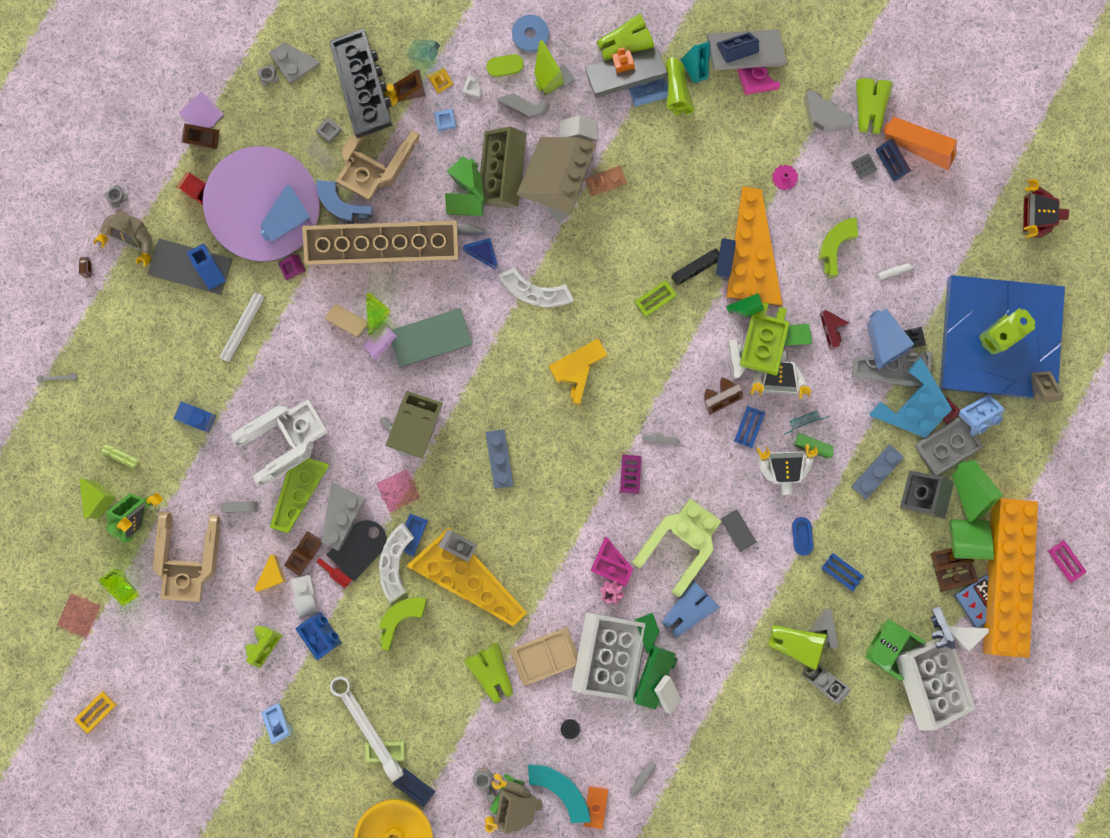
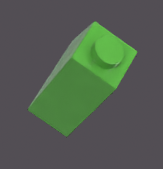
[952,460,1004,523]

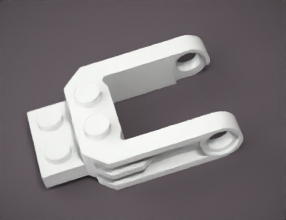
[231,399,328,486]

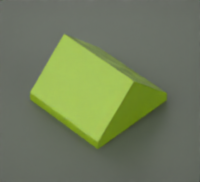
[79,479,116,519]

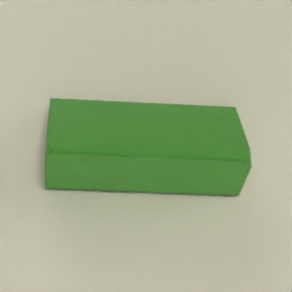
[445,193,485,216]
[784,324,812,346]
[793,432,833,459]

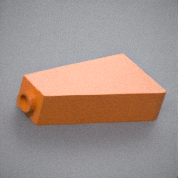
[883,116,957,171]

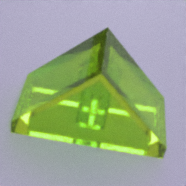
[366,293,391,335]

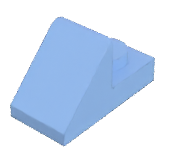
[261,703,293,744]

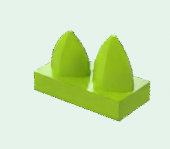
[245,626,283,668]

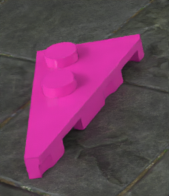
[737,67,781,95]

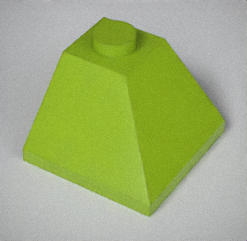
[534,40,564,95]

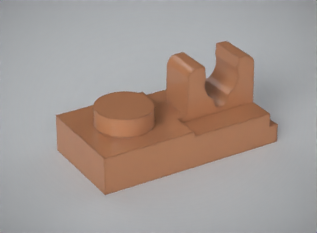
[585,165,627,197]

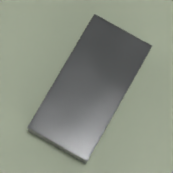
[720,509,757,552]

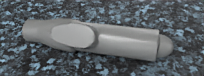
[458,224,485,235]
[642,433,680,445]
[630,763,656,797]

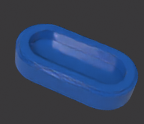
[792,517,814,556]

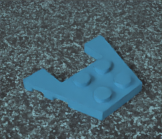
[869,358,952,438]

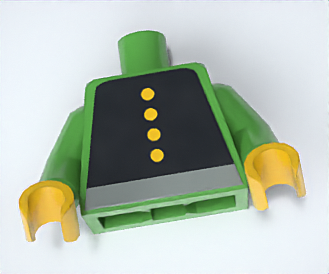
[106,492,164,542]

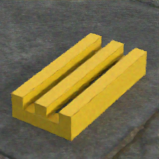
[74,691,117,734]

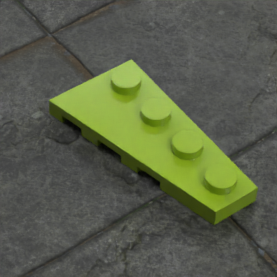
[270,458,330,533]

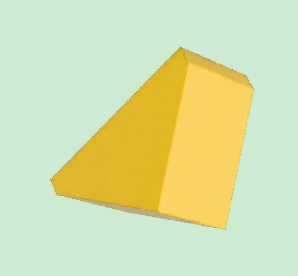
[254,554,286,592]

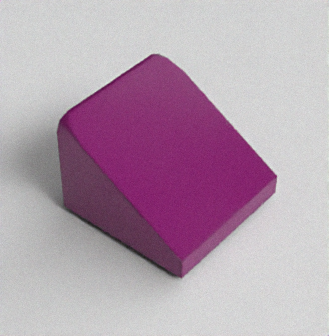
[278,254,306,280]

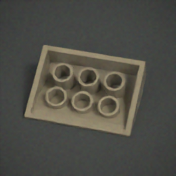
[517,137,597,214]

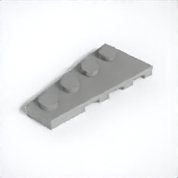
[851,351,933,388]

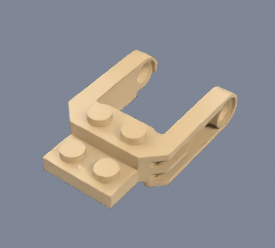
[336,130,420,202]
[153,512,220,602]

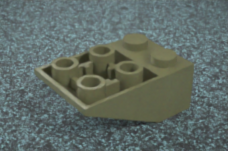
[385,391,443,459]

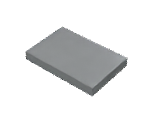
[914,417,984,476]

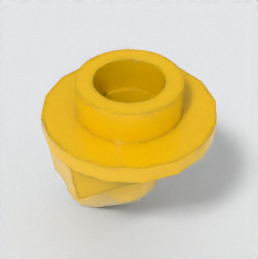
[385,84,398,106]

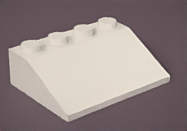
[571,612,645,701]
[896,638,975,730]

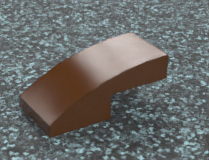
[284,531,323,576]

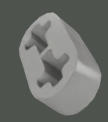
[221,502,258,513]

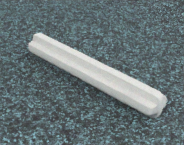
[220,292,264,362]

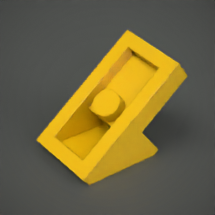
[562,366,590,405]

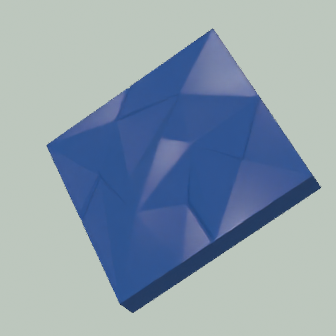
[939,275,1065,399]

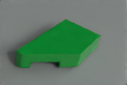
[726,293,765,317]
[635,613,659,653]

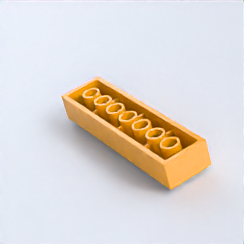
[983,498,1038,658]

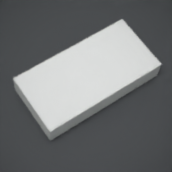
[654,675,682,714]

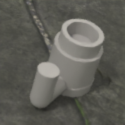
[473,768,495,802]

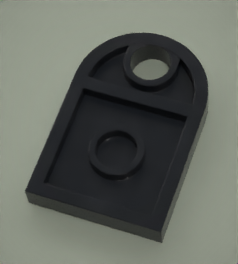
[326,520,387,581]

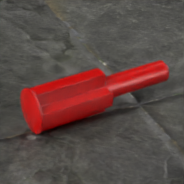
[316,558,352,589]

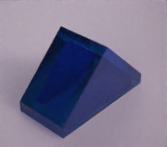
[462,238,498,270]

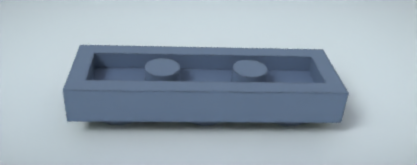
[486,429,513,489]
[851,444,904,500]

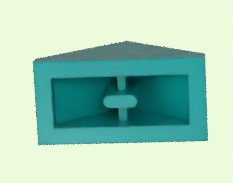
[680,41,710,83]

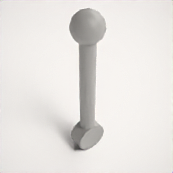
[36,373,77,383]

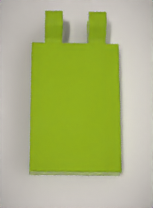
[739,302,790,376]

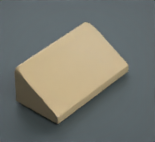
[325,304,369,338]

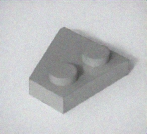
[269,42,320,84]

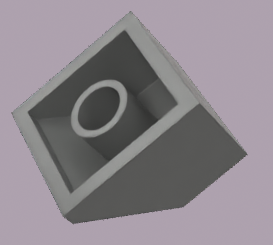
[900,471,954,519]

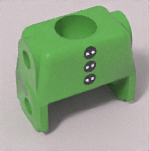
[865,619,926,682]

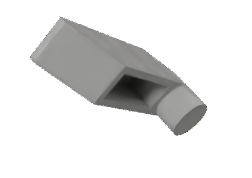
[497,93,550,119]

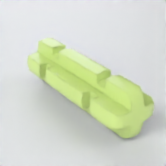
[101,445,139,469]

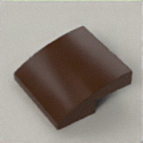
[930,548,979,592]

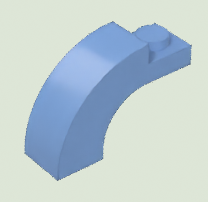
[316,180,374,224]

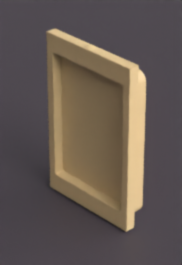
[510,627,578,686]

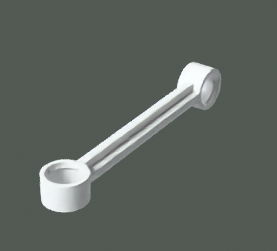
[330,676,404,782]

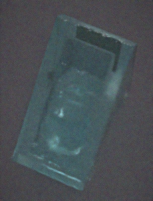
[406,40,440,67]

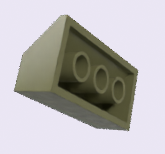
[480,126,527,208]

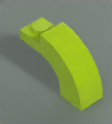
[818,217,858,278]
[378,597,428,650]

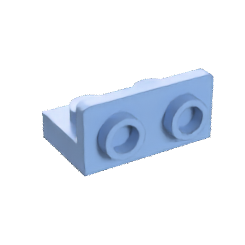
[959,394,1005,437]

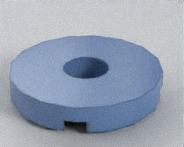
[512,15,549,53]

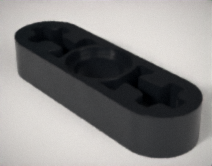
[671,248,719,286]

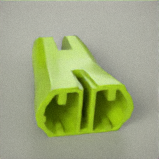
[596,13,654,60]
[666,57,695,116]
[856,78,893,134]
[768,625,827,670]
[463,643,514,704]

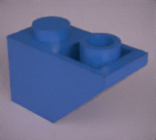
[186,243,227,290]

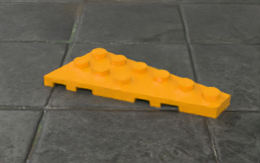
[726,186,783,306]

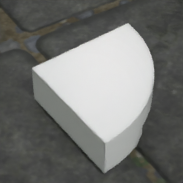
[462,75,481,99]

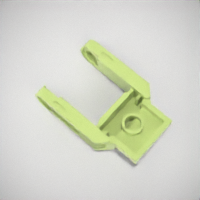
[632,498,721,597]

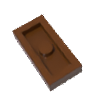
[704,377,743,415]

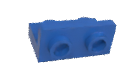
[295,612,342,660]

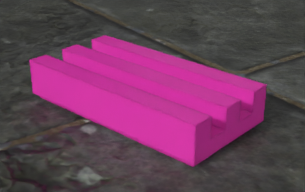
[1047,540,1087,583]

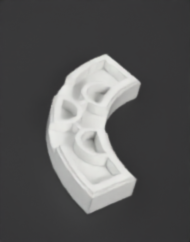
[498,267,574,307]
[379,523,414,604]

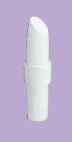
[878,263,914,280]

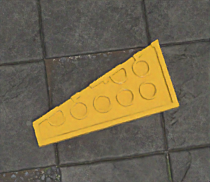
[406,527,527,626]

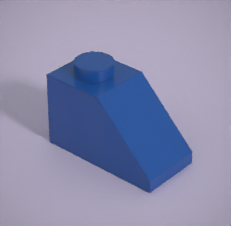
[174,401,217,433]

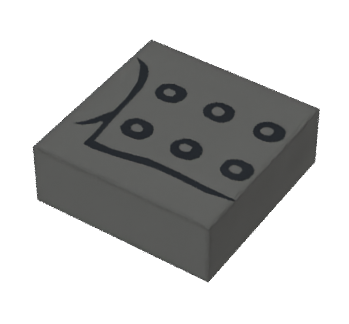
[851,153,878,179]

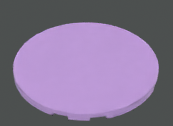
[203,146,320,261]

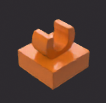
[612,47,635,73]

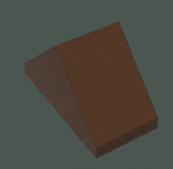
[393,70,426,102]
[181,123,220,149]

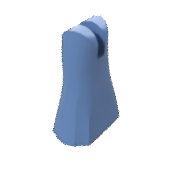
[661,580,720,638]

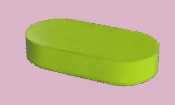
[486,54,524,77]

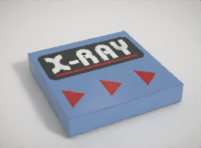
[954,574,988,628]

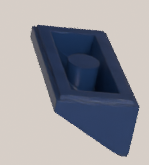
[717,32,759,63]
[716,238,736,280]

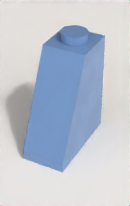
[259,185,310,243]
[867,308,914,370]

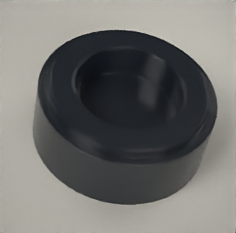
[560,719,580,739]

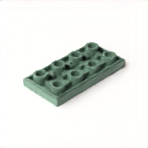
[391,308,473,368]

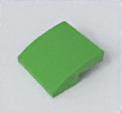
[949,519,994,560]

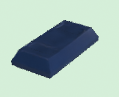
[393,768,435,808]

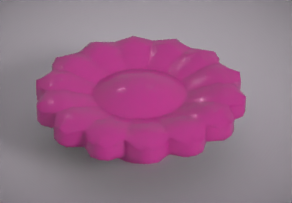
[772,164,798,190]

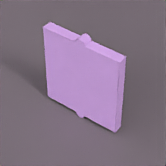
[179,91,224,128]
[363,323,397,360]

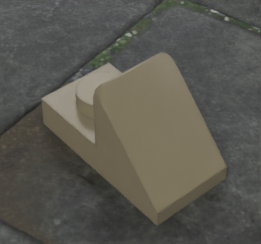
[1031,371,1064,403]

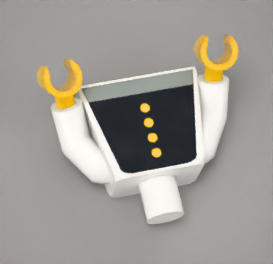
[750,351,811,399]
[757,444,818,495]

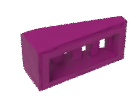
[619,454,641,494]

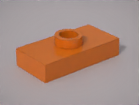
[583,786,608,829]

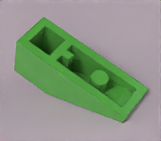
[447,156,484,202]

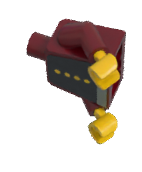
[1023,179,1069,239]

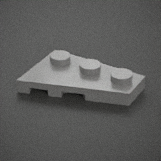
[321,482,366,551]

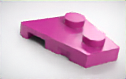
[590,537,633,587]

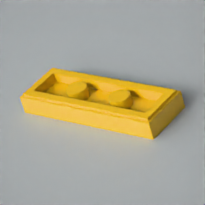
[548,339,607,383]

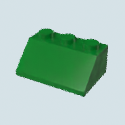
[633,645,677,710]

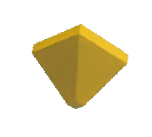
[427,67,453,93]

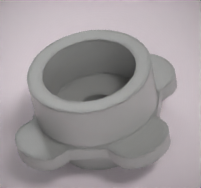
[257,65,279,86]
[105,185,128,208]

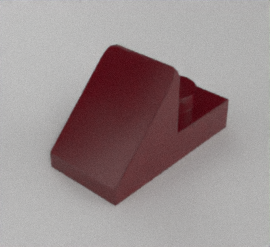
[820,310,849,350]

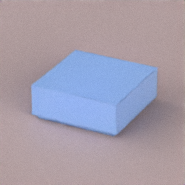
[434,109,456,131]

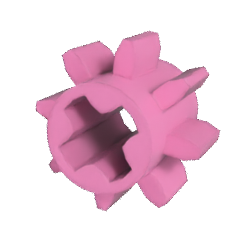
[599,580,625,605]

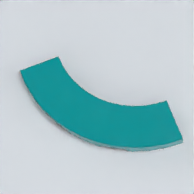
[528,764,591,823]

